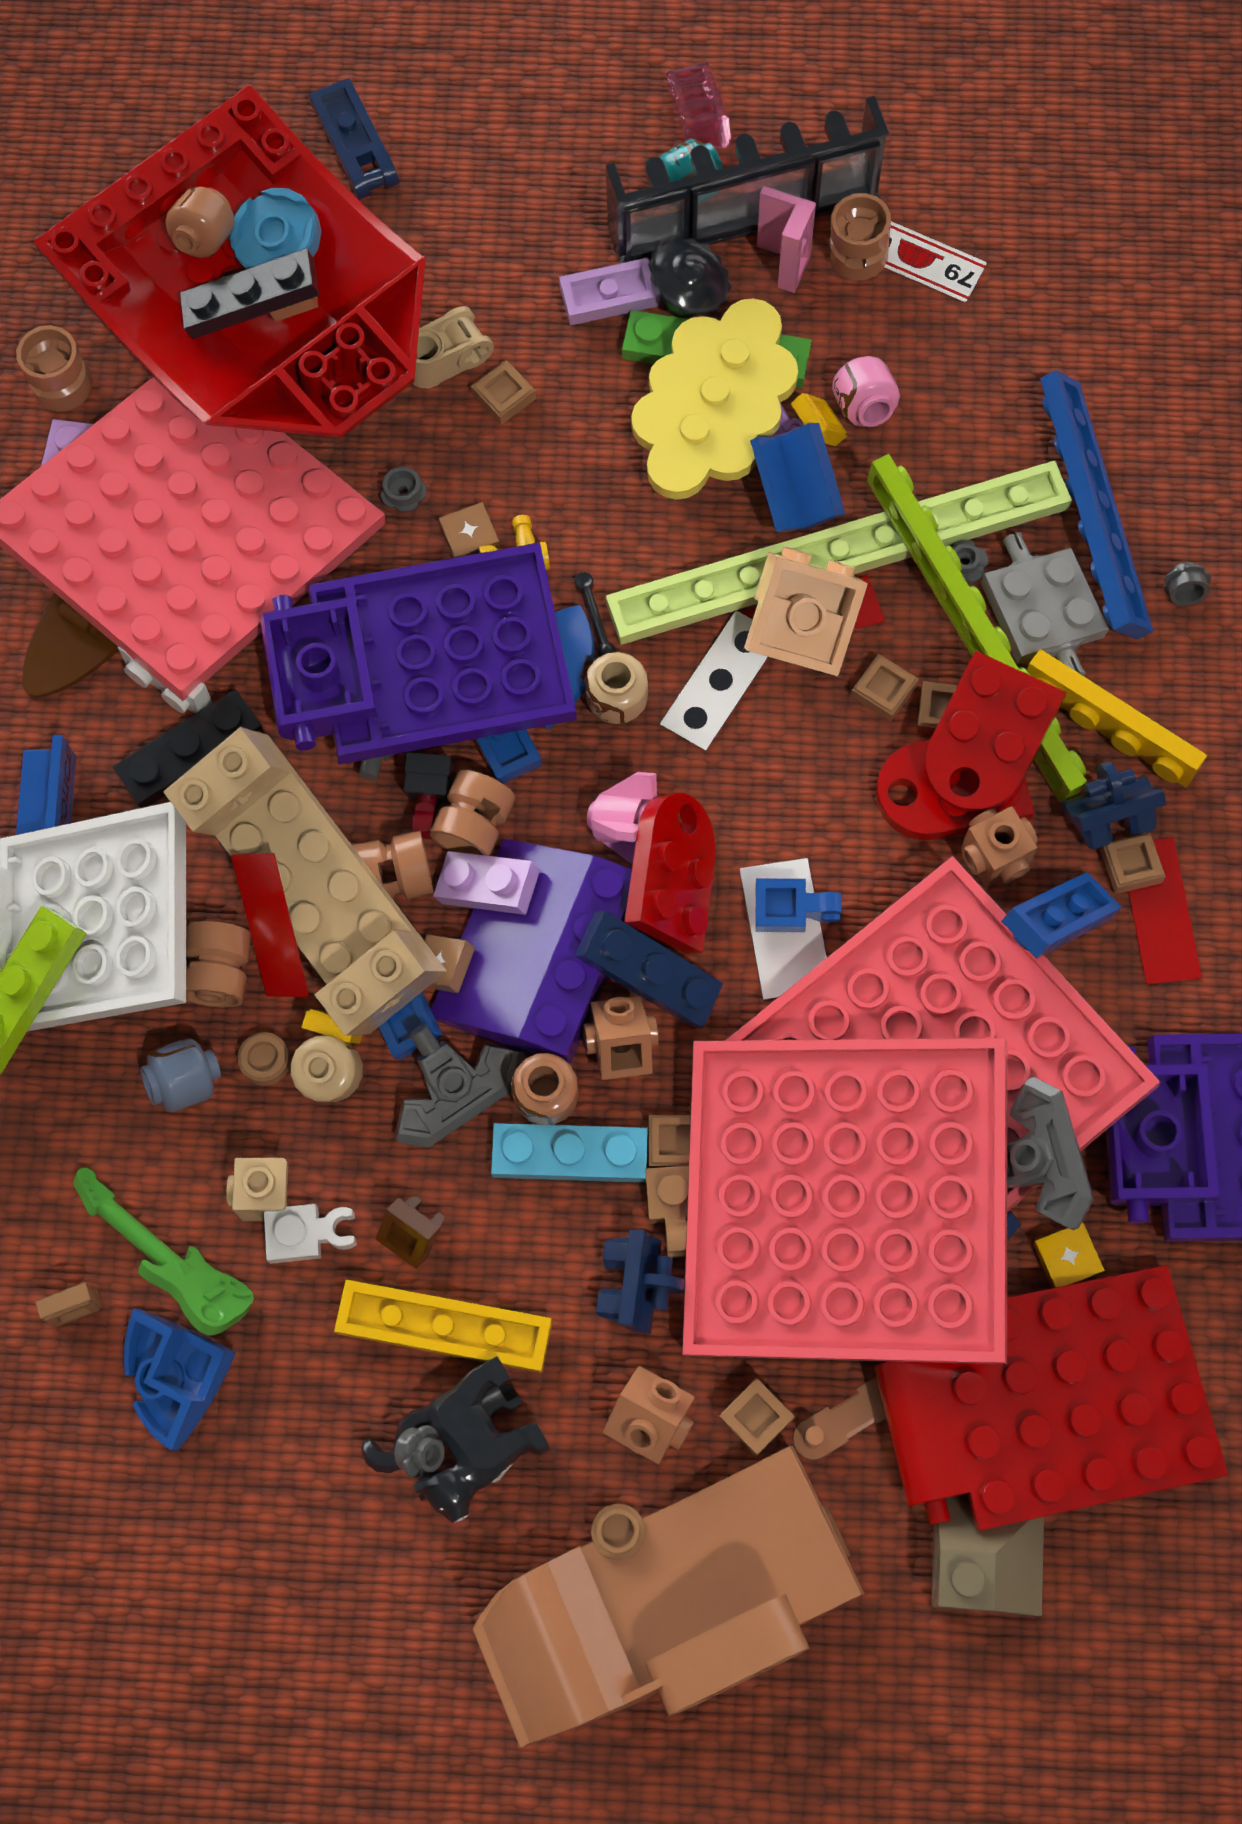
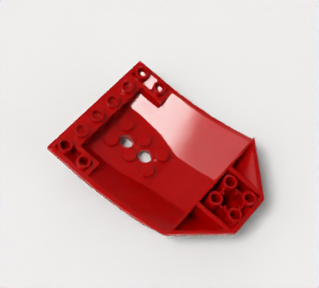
[33,84,426,438]

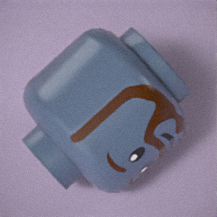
[140,1038,221,1112]

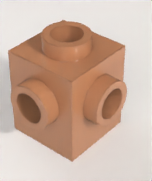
[961,806,1038,889]
[583,996,658,1080]
[602,1366,695,1465]

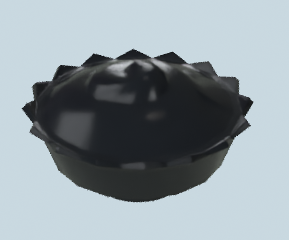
[648,236,732,317]

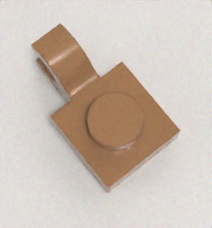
[645,1165,689,1258]

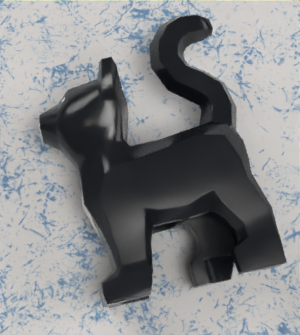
[361,1356,550,1523]

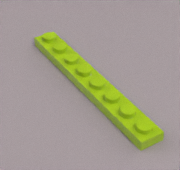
[867,454,1087,804]

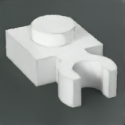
[264,1204,357,1264]

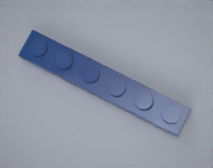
[1040,370,1154,639]

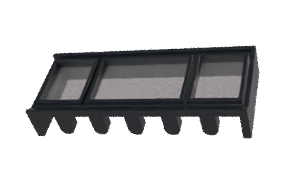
[606,96,889,264]

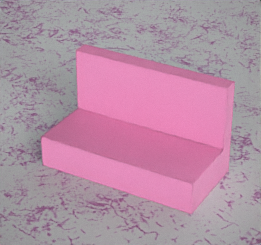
[757,185,816,293]

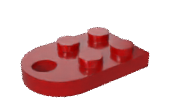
[926,650,1066,812]
[876,740,1035,840]
[624,793,716,954]

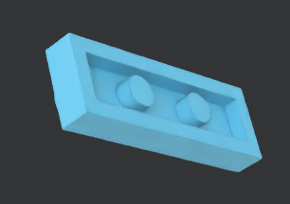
[491,1123,648,1182]

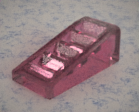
[666,62,731,149]

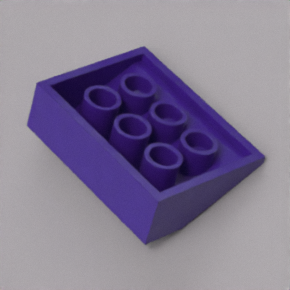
[431,839,632,1065]

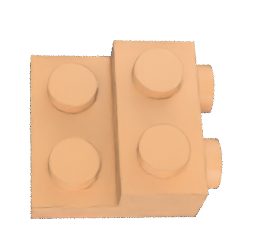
[744,547,868,676]

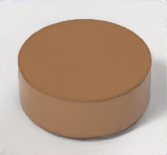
[238,1032,291,1086]

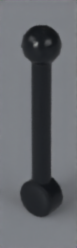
[575,572,616,657]

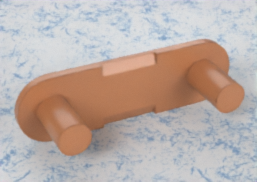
[793,1377,886,1460]

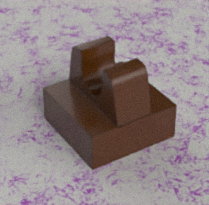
[376,1196,444,1269]

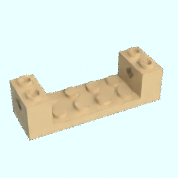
[163,727,447,1036]

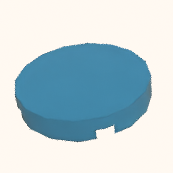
[229,188,321,269]

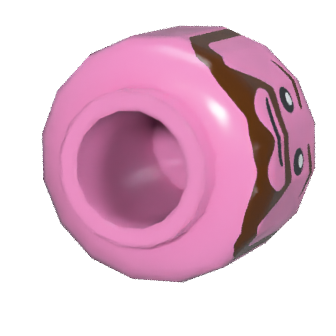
[832,356,900,427]

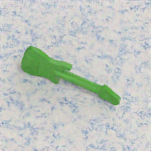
[73,1168,254,1336]

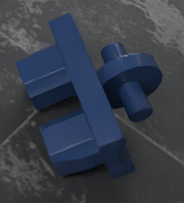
[1061,761,1166,849]
[596,1230,685,1334]

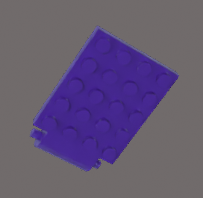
[260,542,577,765]
[1105,1033,1242,1242]

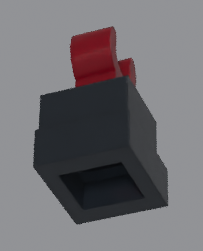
[404,752,456,839]

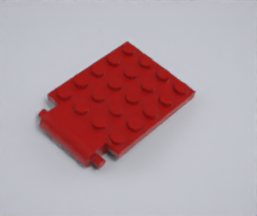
[874,1265,1228,1532]

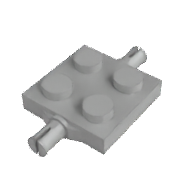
[980,532,1109,676]

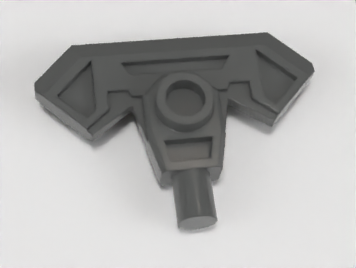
[395,1024,526,1148]
[1007,1077,1094,1231]

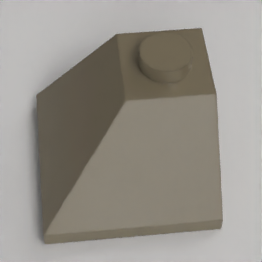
[931,1497,1044,1616]

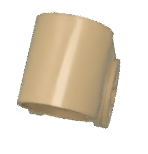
[412,306,494,389]

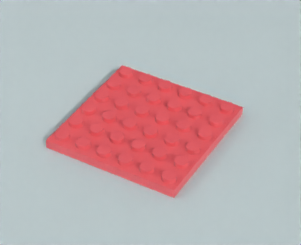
[0,377,385,701]
[725,856,1160,1212]
[683,1038,1007,1364]

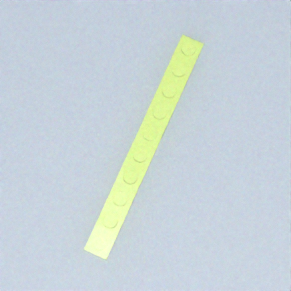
[606,460,1072,645]

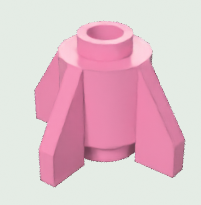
[587,772,657,865]

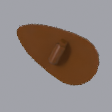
[22,593,119,698]

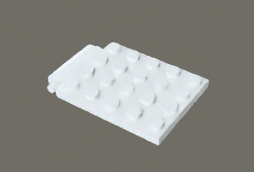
[0,802,186,1031]

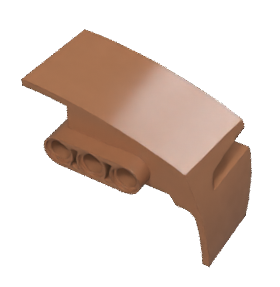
[473,1446,865,1748]

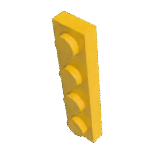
[1027,649,1207,788]
[334,1280,552,1373]

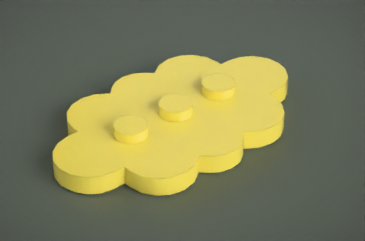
[631,298,798,500]

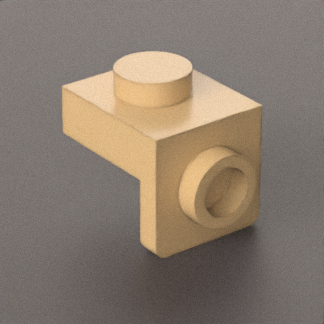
[227,1158,288,1221]

